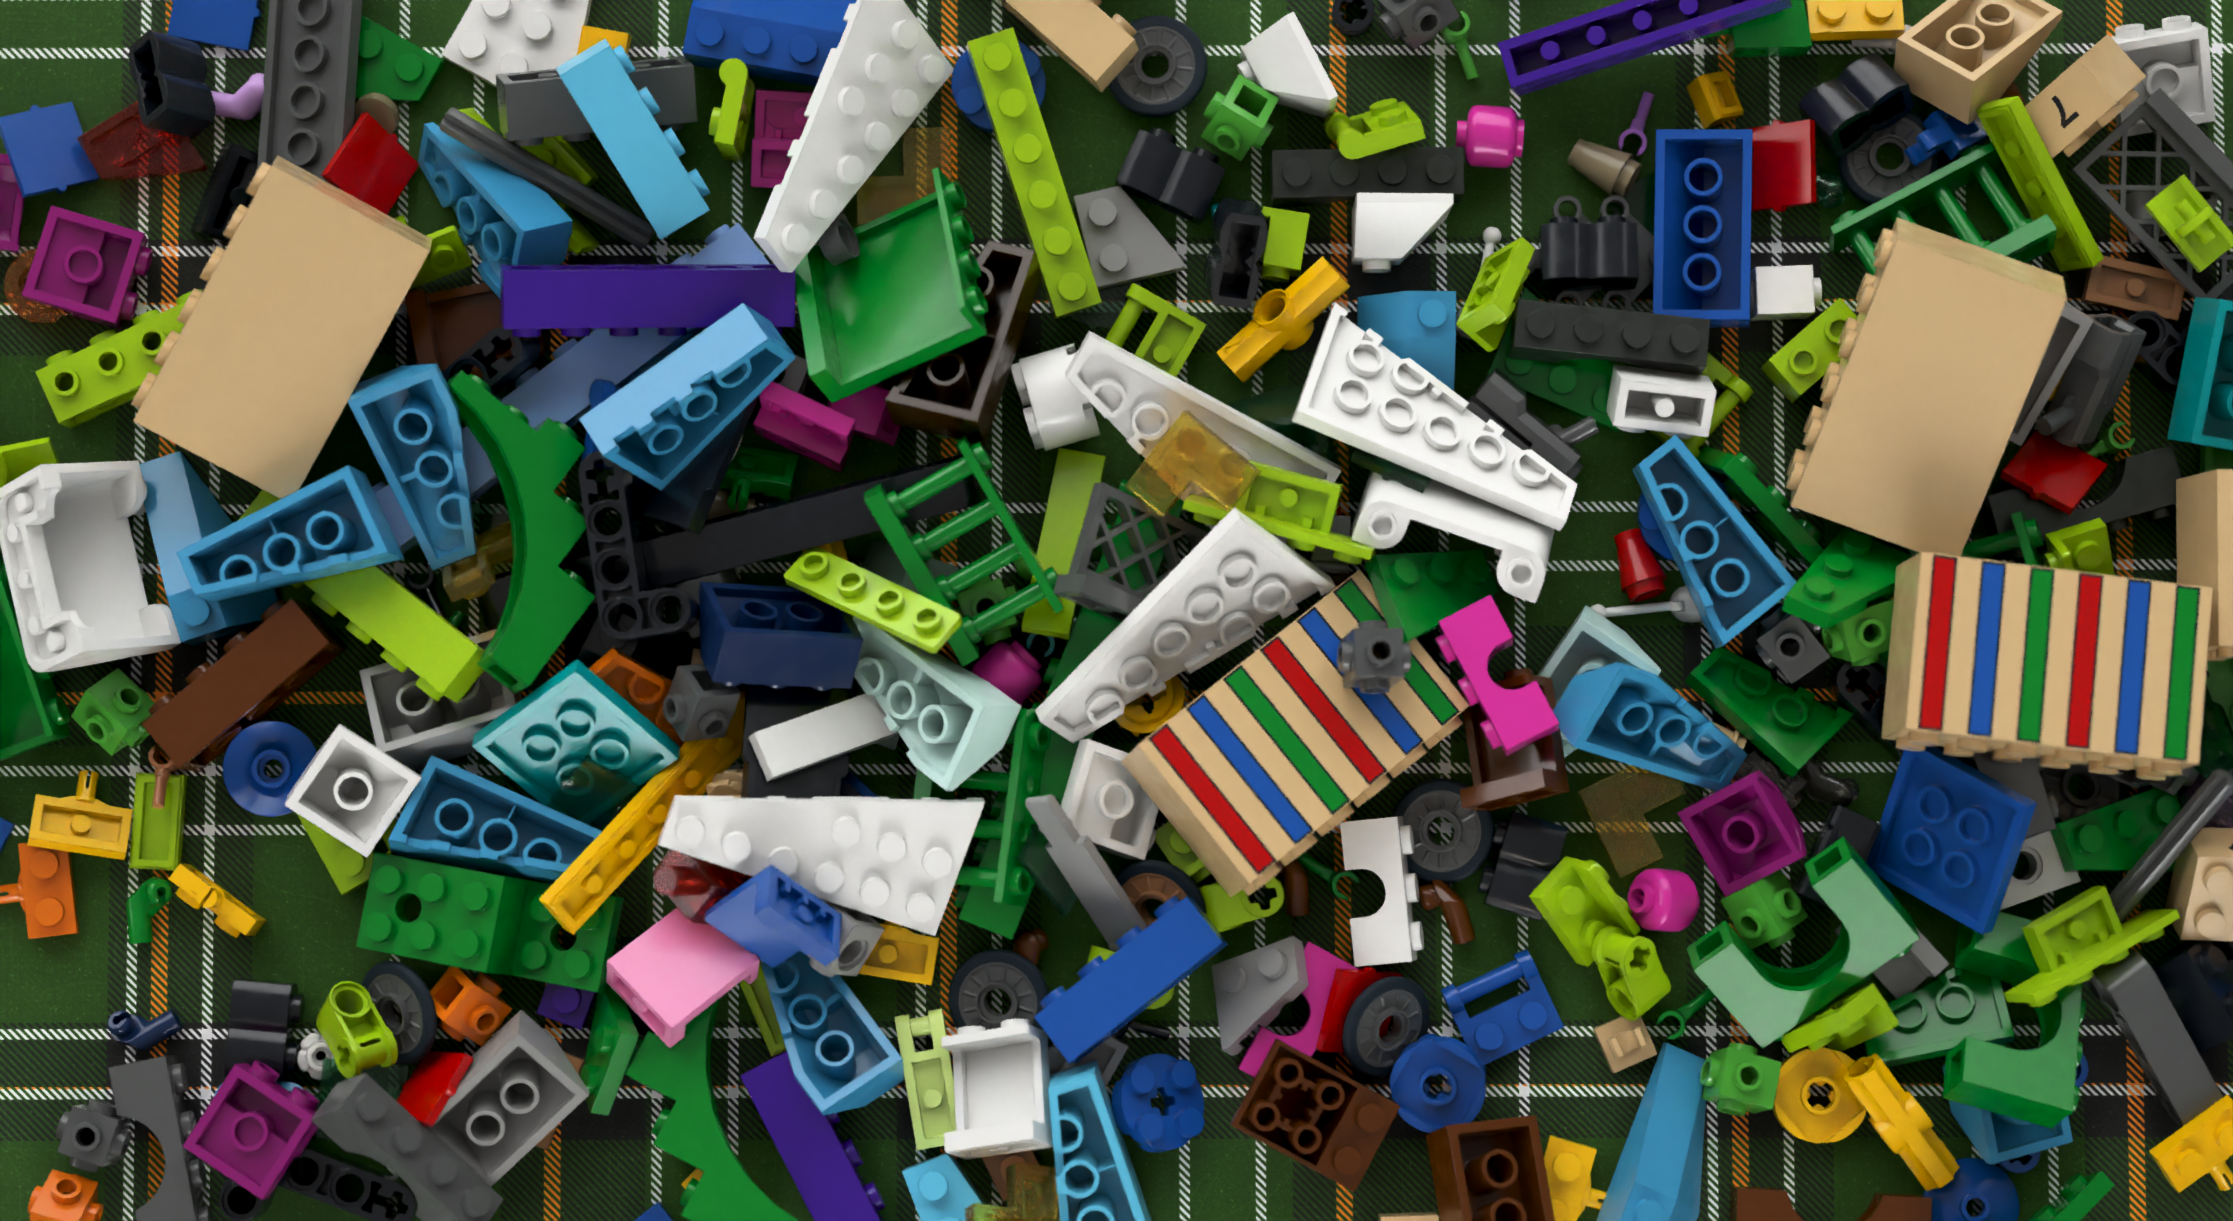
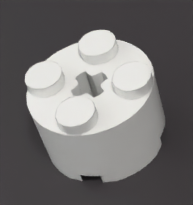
[1011,343,1100,451]

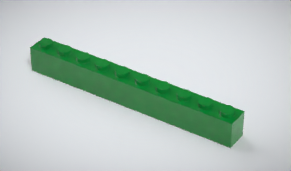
[954,471,1184,940]

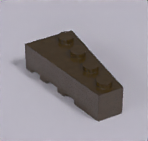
[885,240,1042,446]

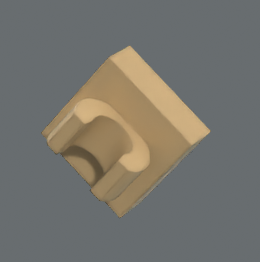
[1593,1016,1658,1073]

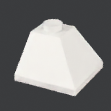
[1237,12,1338,118]
[1351,193,1454,273]
[285,723,422,858]

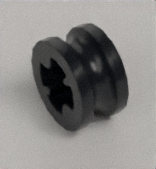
[1331,0,1375,36]

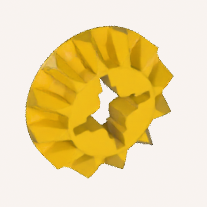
[1115,675,1186,737]

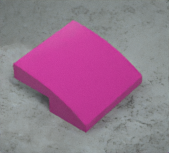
[751,88,813,188]
[753,381,855,473]

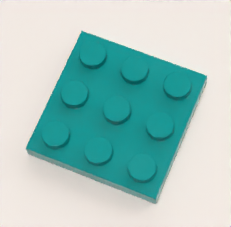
[472,659,680,824]

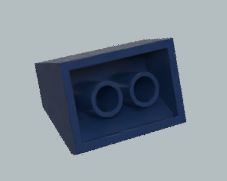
[699,582,863,691]

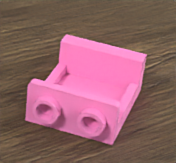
[606,893,760,1048]

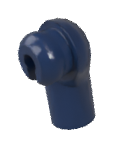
[107,1008,184,1050]

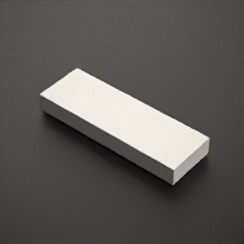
[748,693,898,782]

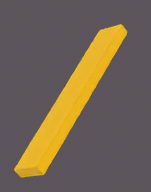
[539,693,745,935]

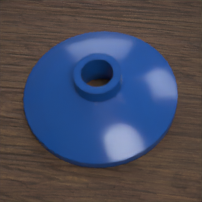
[223,721,317,817]
[1923,1158,2019,1221]

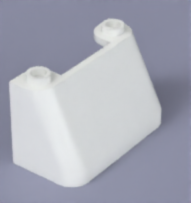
[1351,456,1555,604]
[0,460,181,673]

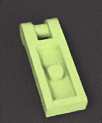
[895,1008,956,1150]

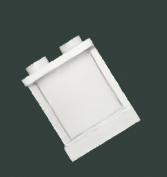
[941,1018,1053,1160]

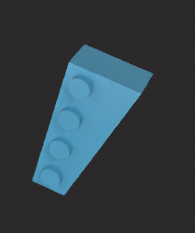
[388,755,602,884]

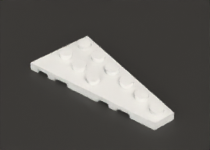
[441,0,592,88]
[753,0,953,273]
[1292,302,1577,531]
[1065,331,1341,550]
[1035,507,1336,743]
[658,795,985,936]

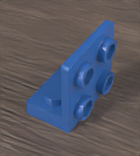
[705,865,842,967]

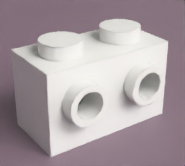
[1606,365,1717,439]

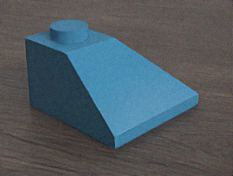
[1942,1048,2073,1165]

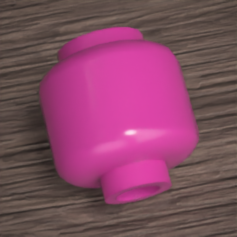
[1455,105,1525,169]
[971,640,1042,705]
[1628,868,1700,932]

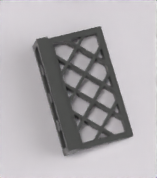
[2071,88,2233,299]
[1053,483,1230,659]

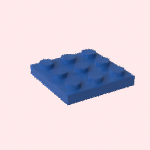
[1867,746,2037,935]

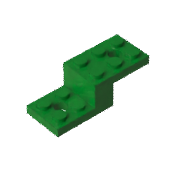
[356,852,624,993]

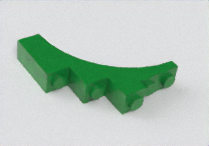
[447,370,595,694]
[625,997,799,1221]

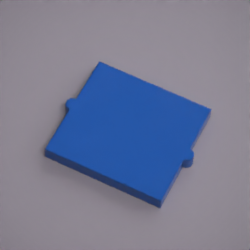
[167,0,262,52]
[0,102,99,198]

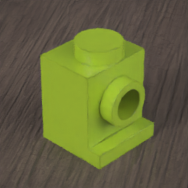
[1260,206,1310,282]

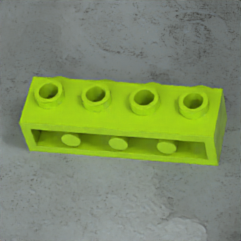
[35,289,203,429]

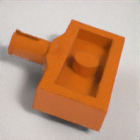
[0,843,80,939]

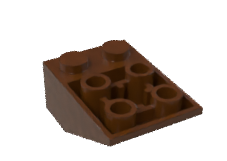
[1230,1038,1401,1192]

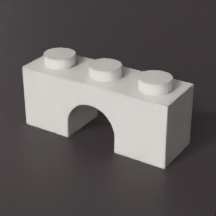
[1340,816,1424,967]

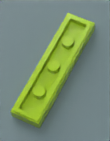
[1976,96,2104,272]
[1022,448,1106,640]

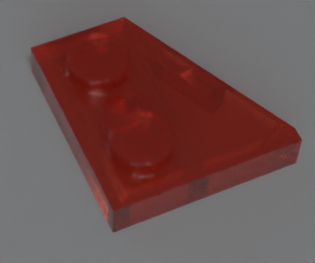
[77,101,209,181]

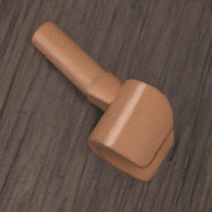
[148,745,178,809]

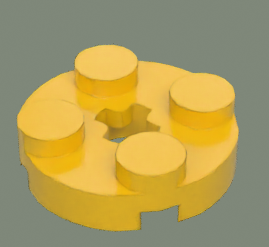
[1772,1047,1866,1144]

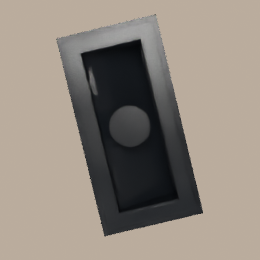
[191,143,258,244]

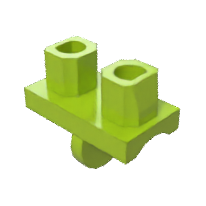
[2144,174,2233,273]

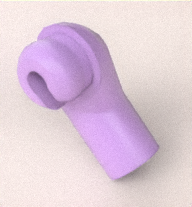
[211,73,264,120]

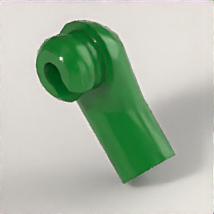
[126,877,173,944]

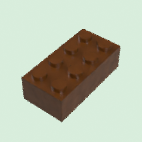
[142,599,346,772]
[1426,1115,1555,1221]

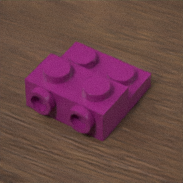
[22,205,153,329]
[182,1060,320,1200]

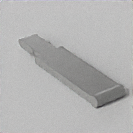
[1025,795,1147,952]

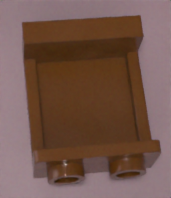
[405,282,546,380]
[1459,669,1570,811]

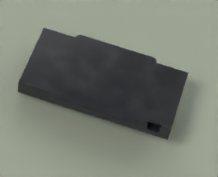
[632,333,760,535]
[741,680,854,799]

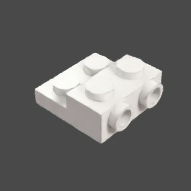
[2111,15,2216,136]
[1061,739,1159,860]

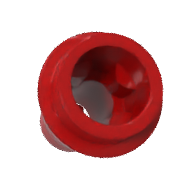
[1613,528,1667,603]

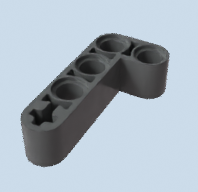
[2084,947,2223,1128]

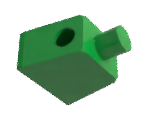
[1699,0,1812,57]

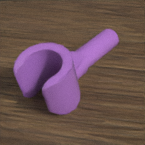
[1617,92,1655,156]

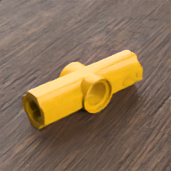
[1216,256,1350,383]
[1843,1053,1960,1191]

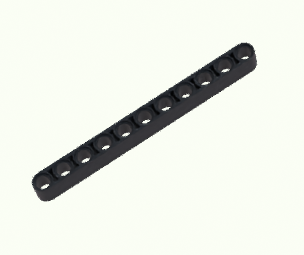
[473,454,986,630]

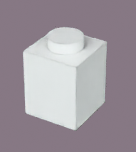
[1750,265,1822,321]

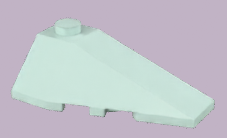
[1537,605,1661,758]
[853,616,1022,791]

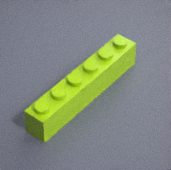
[966,27,1102,319]
[238,489,485,704]

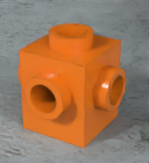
[430,966,512,1047]
[28,1169,104,1221]

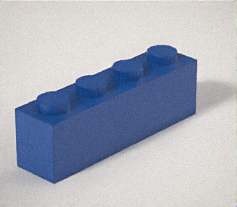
[1034,896,1228,1064]

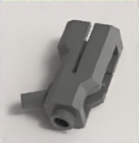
[2036,313,2146,447]
[1467,367,1600,480]

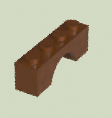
[1730,1186,1932,1221]

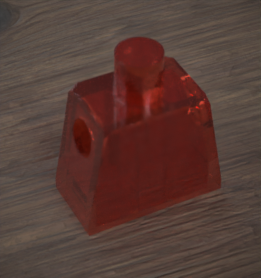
[653,849,753,925]

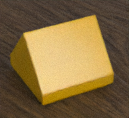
[1687,71,1744,129]

